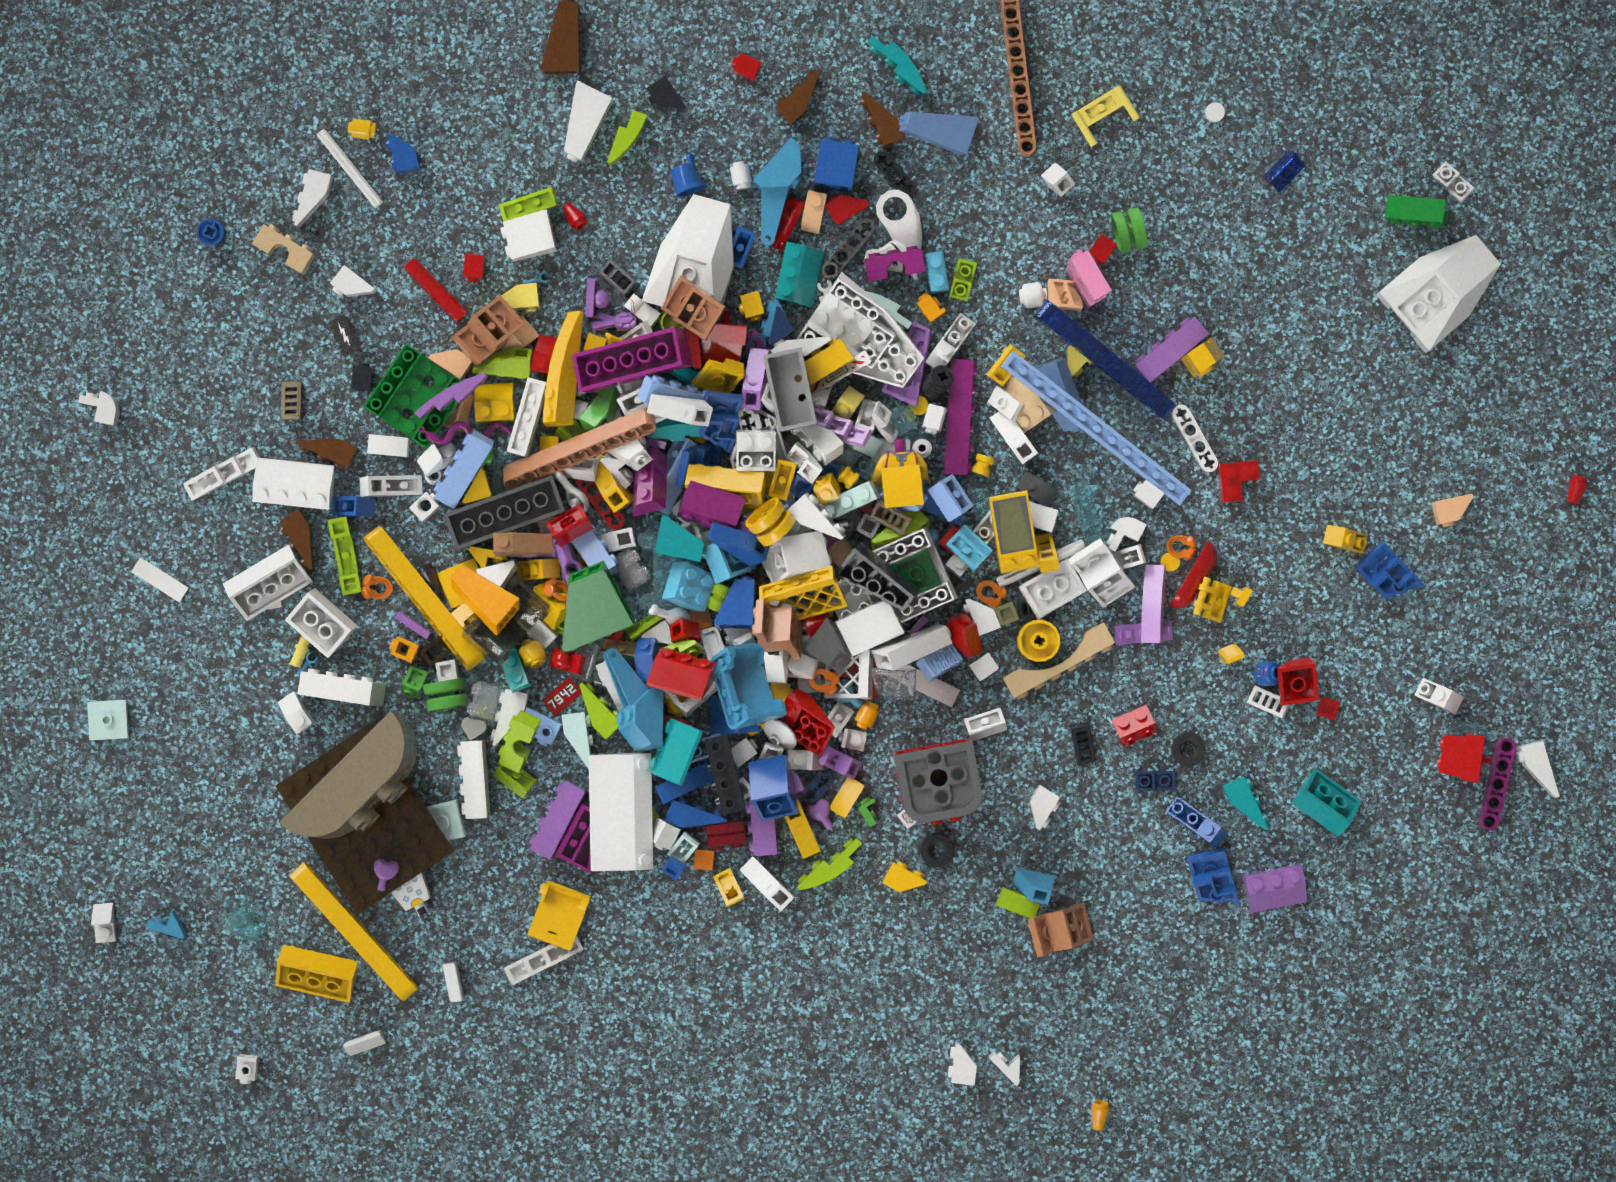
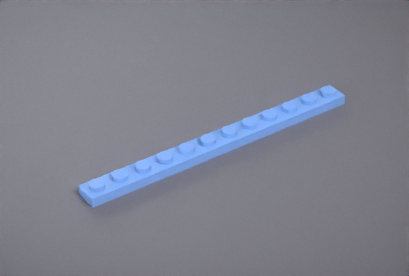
[1001,351,1191,505]

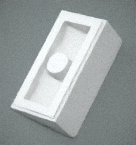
[562,458,599,482]
[964,708,1007,741]
[443,962,464,1002]
[343,1030,386,1056]

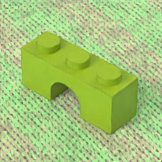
[498,710,541,773]

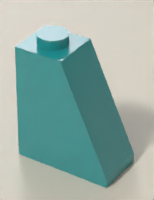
[654,515,707,562]

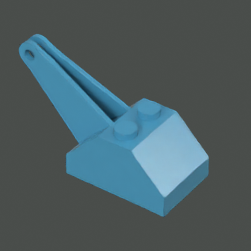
[753,137,802,246]
[603,648,664,752]

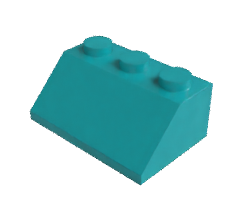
[775,242,824,308]
[649,718,703,786]
[1292,768,1362,837]

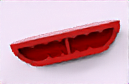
[1168,540,1217,608]

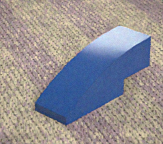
[655,762,714,804]

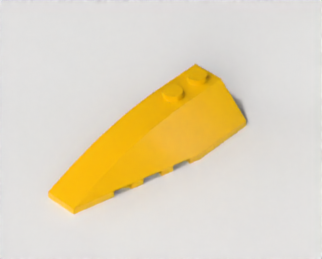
[543,311,583,427]

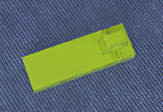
[499,187,559,222]

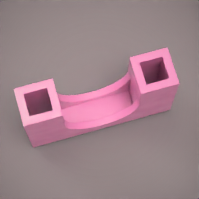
[1065,250,1112,308]

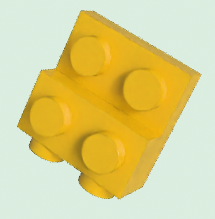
[692,358,746,393]

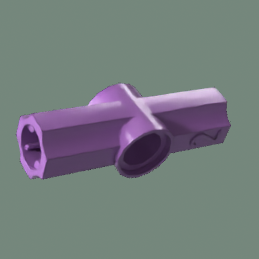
[554,542,581,586]

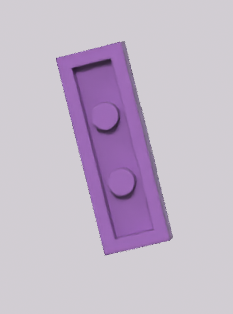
[1114,621,1173,645]

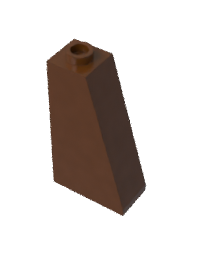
[541,0,580,75]

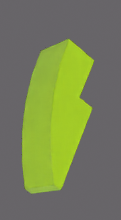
[607,110,648,166]

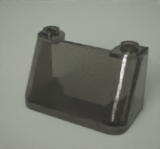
[462,575,550,664]

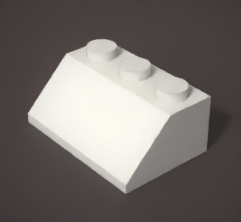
[285,588,358,658]

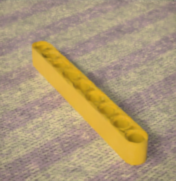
[363,526,485,671]
[290,862,419,1002]

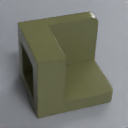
[994,602,1019,627]

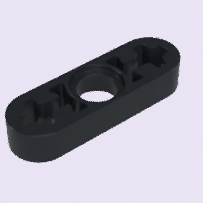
[874,151,916,198]

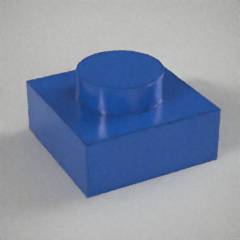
[661,855,686,881]

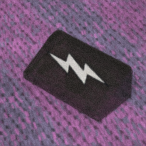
[328,314,362,357]

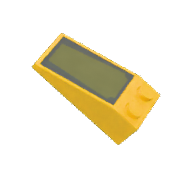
[989,490,1039,574]

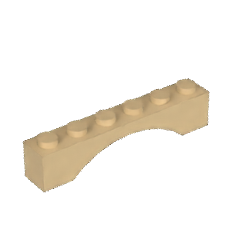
[1002,622,1115,700]

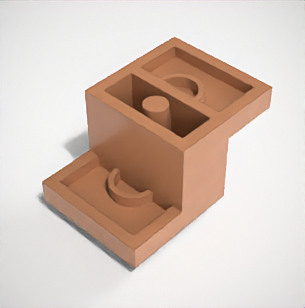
[661,276,726,340]
[452,295,525,367]
[752,599,803,659]
[1028,903,1094,957]

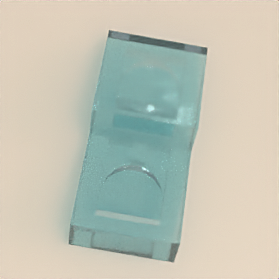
[958,473,990,516]

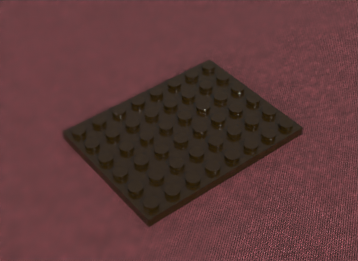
[275,723,455,915]

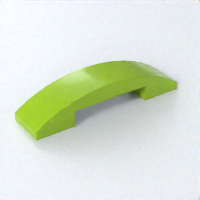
[327,516,362,595]

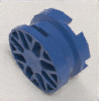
[197,218,226,247]

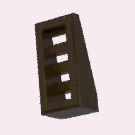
[417,635,451,669]

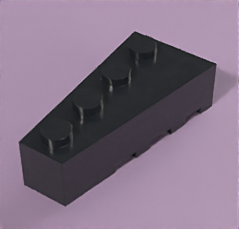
[835,542,921,611]

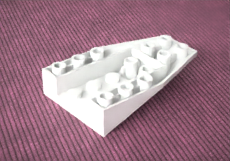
[642,194,734,321]
[1376,235,1501,353]
[797,272,924,388]
[828,527,958,623]

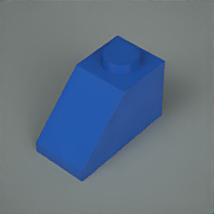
[332,496,375,517]
[634,638,662,683]

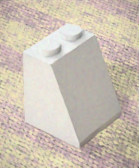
[501,210,558,262]
[768,531,832,582]

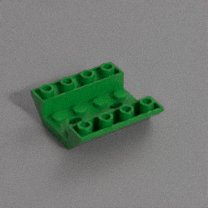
[363,343,462,449]

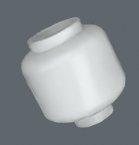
[1019,282,1047,308]

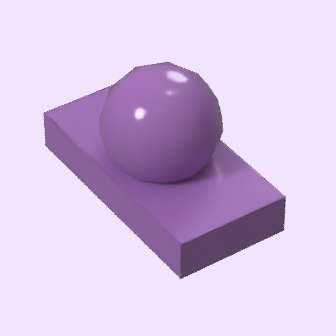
[585,278,610,319]

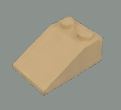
[1003,361,1057,433]

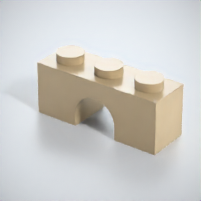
[252,224,315,275]

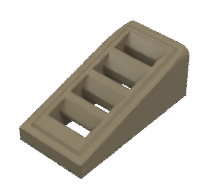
[281,381,302,420]
[869,498,912,535]

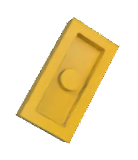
[987,344,1026,386]

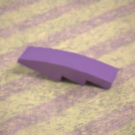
[415,373,488,419]

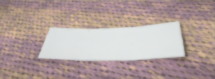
[131,557,188,602]

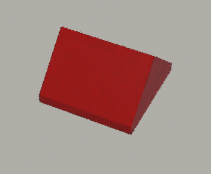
[546,504,594,548]

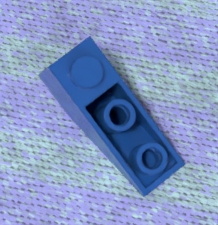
[708,523,769,567]
[1166,796,1227,848]
[665,797,727,828]

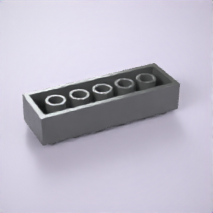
[443,475,566,551]

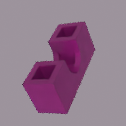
[865,246,926,282]

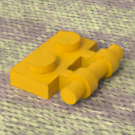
[1193,577,1232,623]

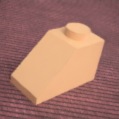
[800,190,827,234]
[428,349,473,380]
[1432,494,1473,527]

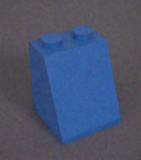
[814,137,859,193]
[748,755,799,821]

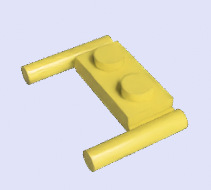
[1071,85,1140,147]

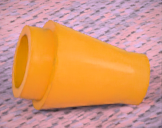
[1091,1100,1110,1130]

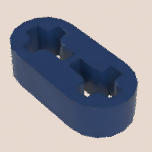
[802,772,833,803]

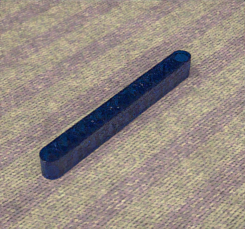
[1035,300,1176,420]

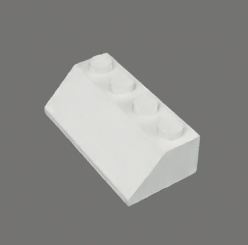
[252,458,334,510]
[223,545,313,621]
[457,740,491,819]

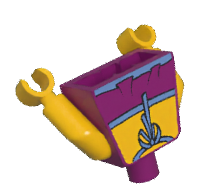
[871,439,931,488]

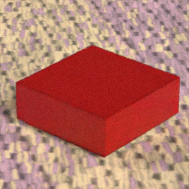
[1316,696,1341,721]

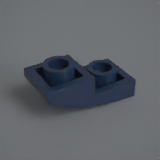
[1135,771,1177,791]

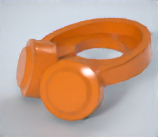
[1166,535,1196,561]
[361,574,393,599]
[543,578,567,602]
[976,580,1006,609]
[808,669,839,696]

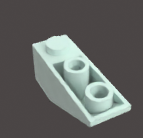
[562,712,595,769]

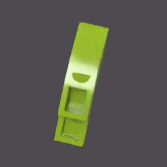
[797,837,862,890]

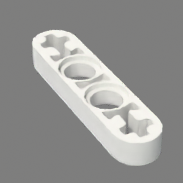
[1172,405,1218,472]

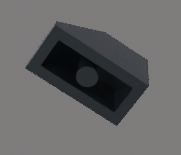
[646,76,687,113]

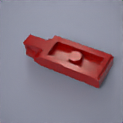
[771,197,805,251]

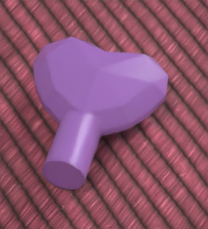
[806,798,834,830]
[374,858,399,891]

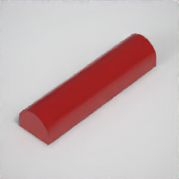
[405,258,469,324]

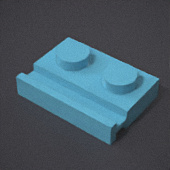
[945,524,993,571]

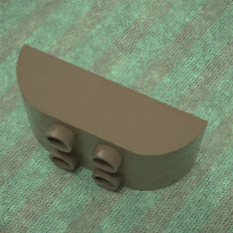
[279,711,417,838]

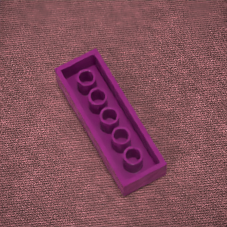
[572,327,692,393]

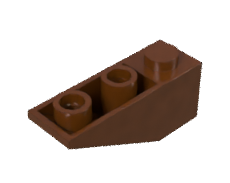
[776,69,820,127]
[859,92,906,148]
[295,439,360,470]
[279,509,315,571]

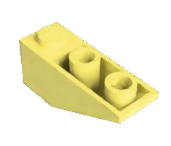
[501,283,540,313]

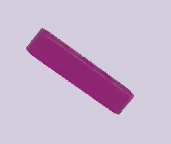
[1478,738,1516,830]

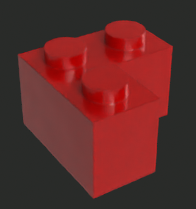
[1217,460,1260,503]

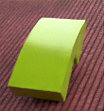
[949,258,977,301]
[659,640,705,657]
[996,887,1041,918]

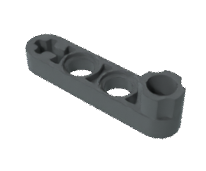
[822,218,875,281]

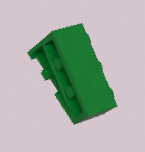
[1385,195,1451,229]

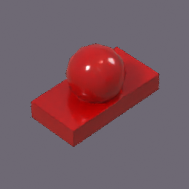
[549,648,586,675]

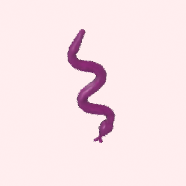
[419,421,512,445]

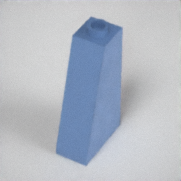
[899,112,979,155]
[1034,358,1082,433]

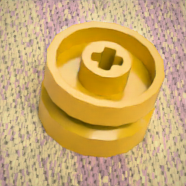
[745,497,795,546]
[1017,620,1060,662]

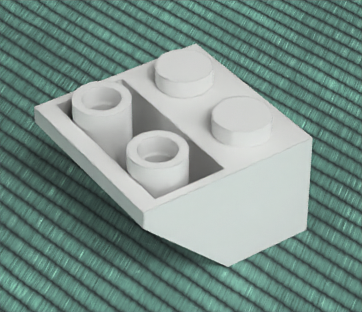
[736,430,776,471]

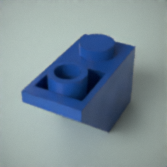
[386,134,421,175]

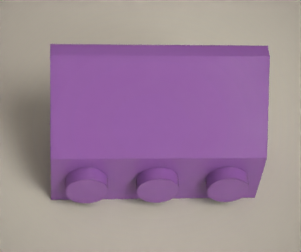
[1242,864,1307,913]

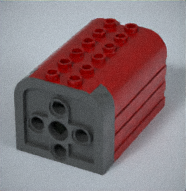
[892,738,982,825]

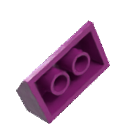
[632,448,668,516]
[677,480,746,529]

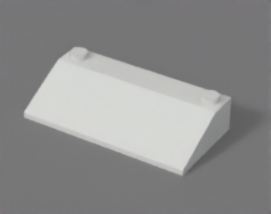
[589,752,653,871]

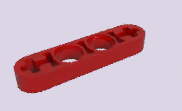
[574,479,625,530]

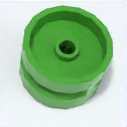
[1111,207,1148,254]
[423,677,469,711]

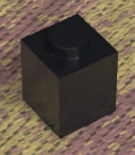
[351,363,375,392]

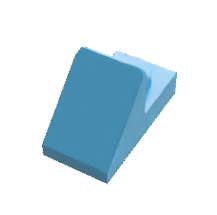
[146,910,187,939]

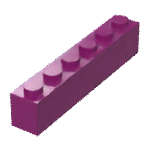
[943,359,977,476]

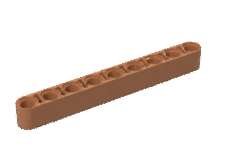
[1000,0,1036,157]
[503,408,656,490]

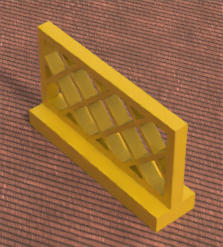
[759,566,848,620]

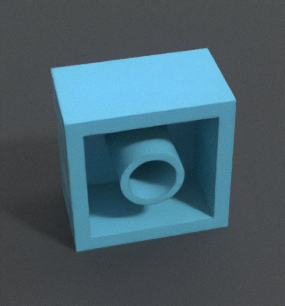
[705,543,756,584]
[662,562,714,612]

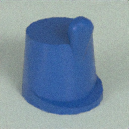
[671,153,707,197]

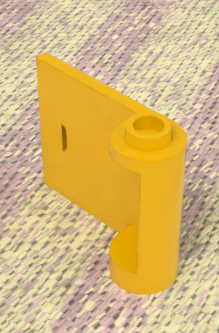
[527,880,591,951]

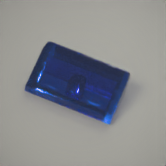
[1263,150,1306,193]

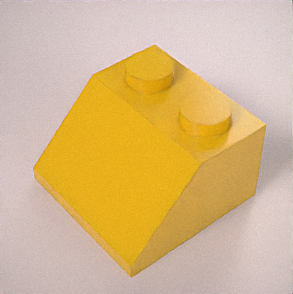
[474,382,516,423]

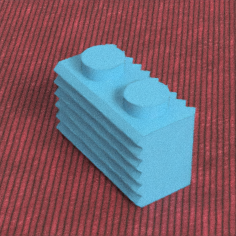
[924,251,949,294]

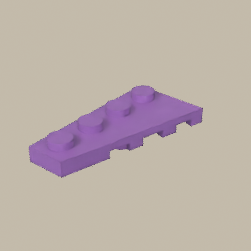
[881,322,931,407]

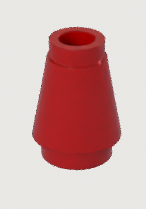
[561,202,588,231]
[1567,474,1588,504]

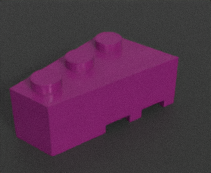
[555,802,591,873]

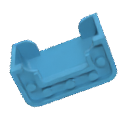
[711,643,787,730]

